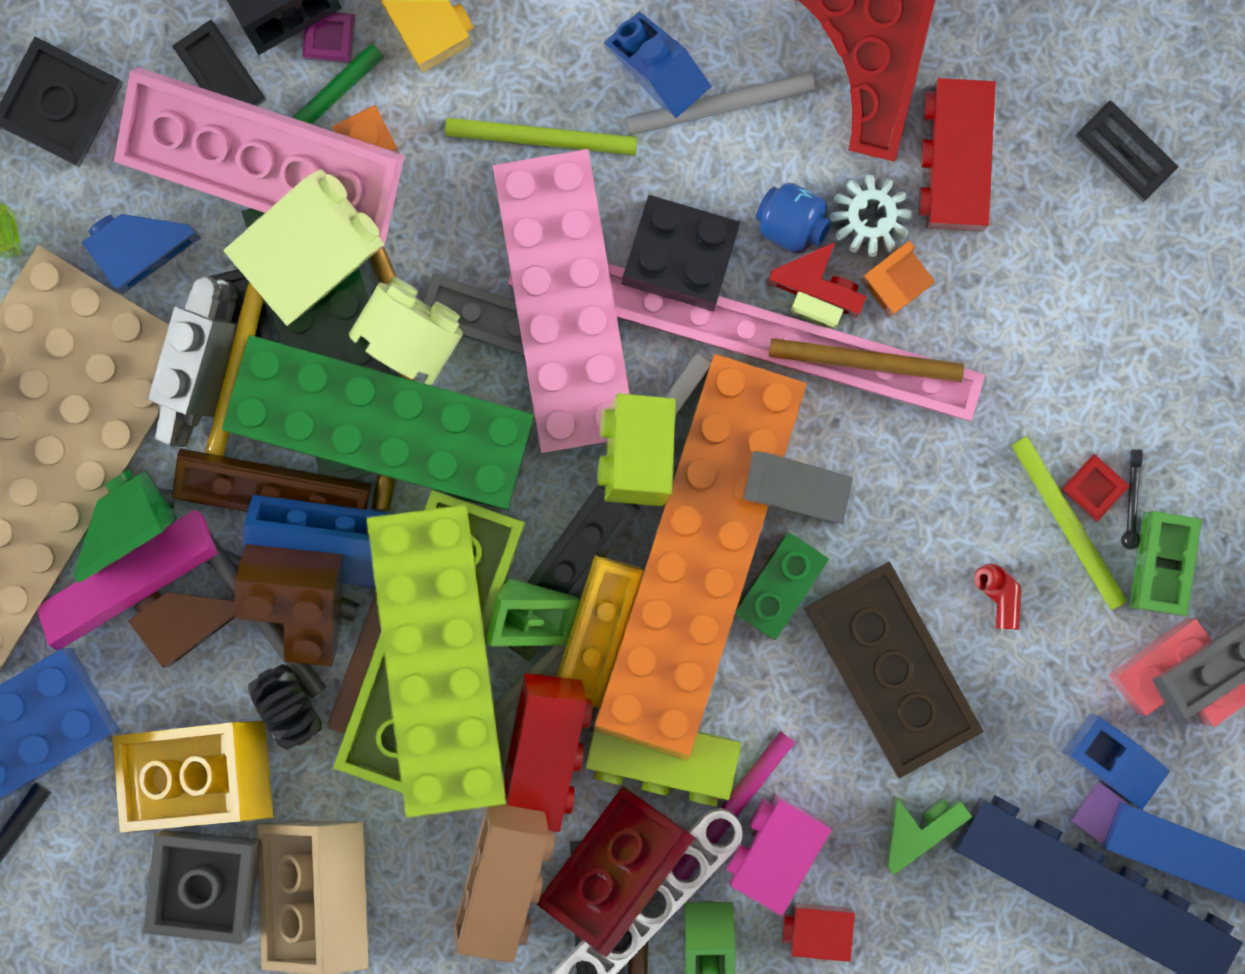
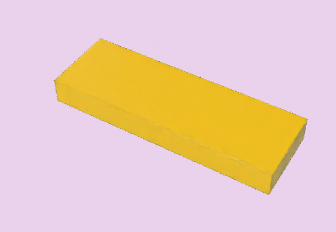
[556,555,644,708]

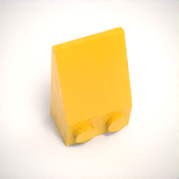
[112,721,274,833]

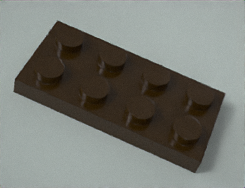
[804,561,984,779]

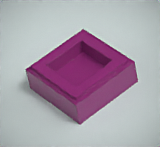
[302,12,356,64]

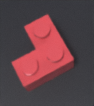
[1108,618,1245,727]

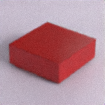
[1060,454,1130,522]

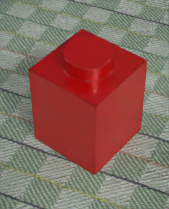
[781,903,855,962]

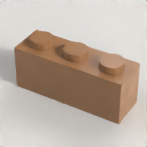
[453,805,555,963]

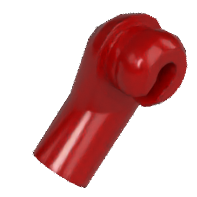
[974,563,1022,630]

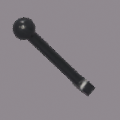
[1121,449,1143,550]

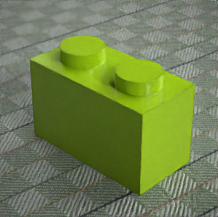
[598,393,676,506]

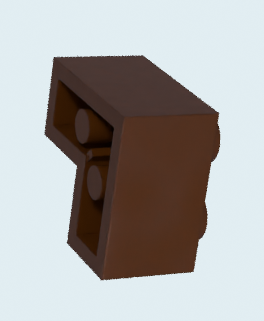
[235,544,343,667]

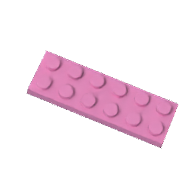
[114,67,405,250]
[493,149,630,453]

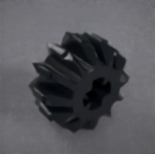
[248,664,322,750]

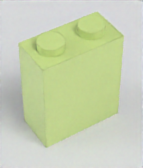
[223,169,385,326]

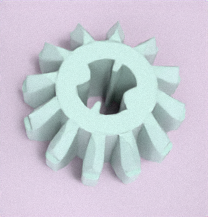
[829,175,912,258]

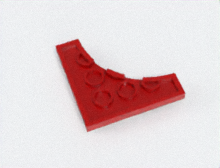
[796,0,936,162]

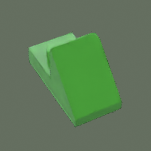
[884,796,972,875]

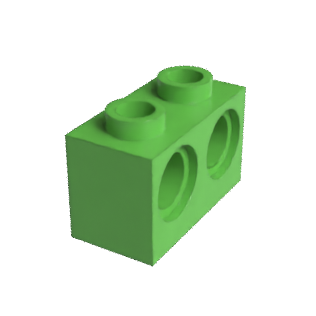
[1128,511,1202,616]

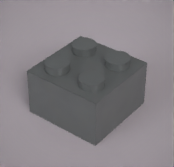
[143,829,260,944]

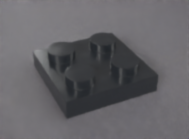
[0,36,123,168]
[621,194,740,312]

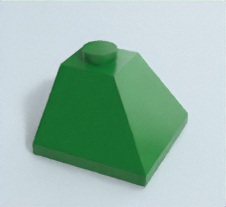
[74,469,177,583]

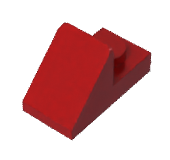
[767,243,867,318]

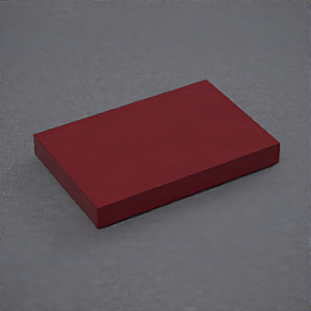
[536,786,695,958]

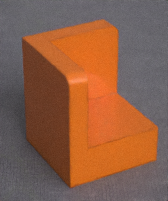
[861,240,934,318]

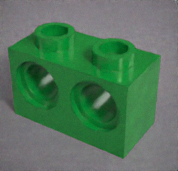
[735,532,829,640]

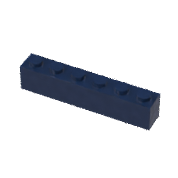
[952,795,1243,974]

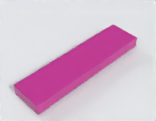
[37,509,218,651]

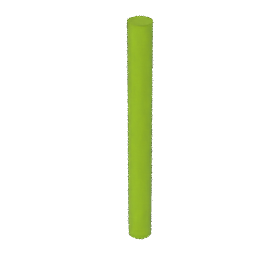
[445,117,638,156]
[1011,436,1128,610]

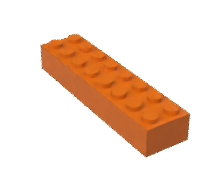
[594,353,807,760]

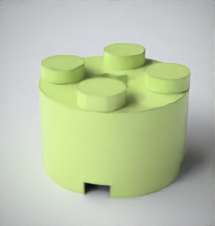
[349,277,463,385]

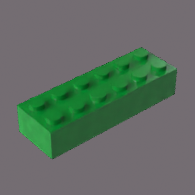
[222,335,535,511]

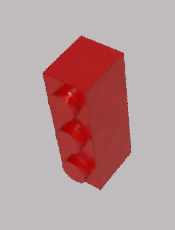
[918,78,996,231]
[502,673,593,832]

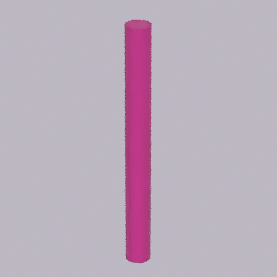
[672,731,795,880]

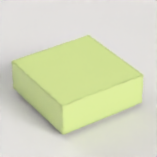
[790,291,844,329]

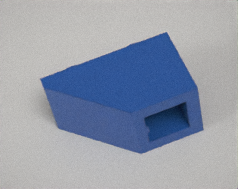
[604,11,712,118]
[1062,714,1170,810]

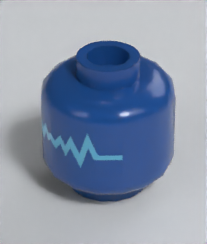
[756,182,831,254]

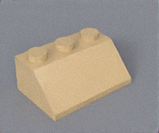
[257,821,369,974]

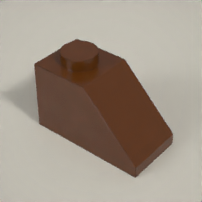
[128,591,235,668]

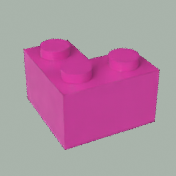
[726,793,832,916]

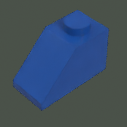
[82,214,201,294]

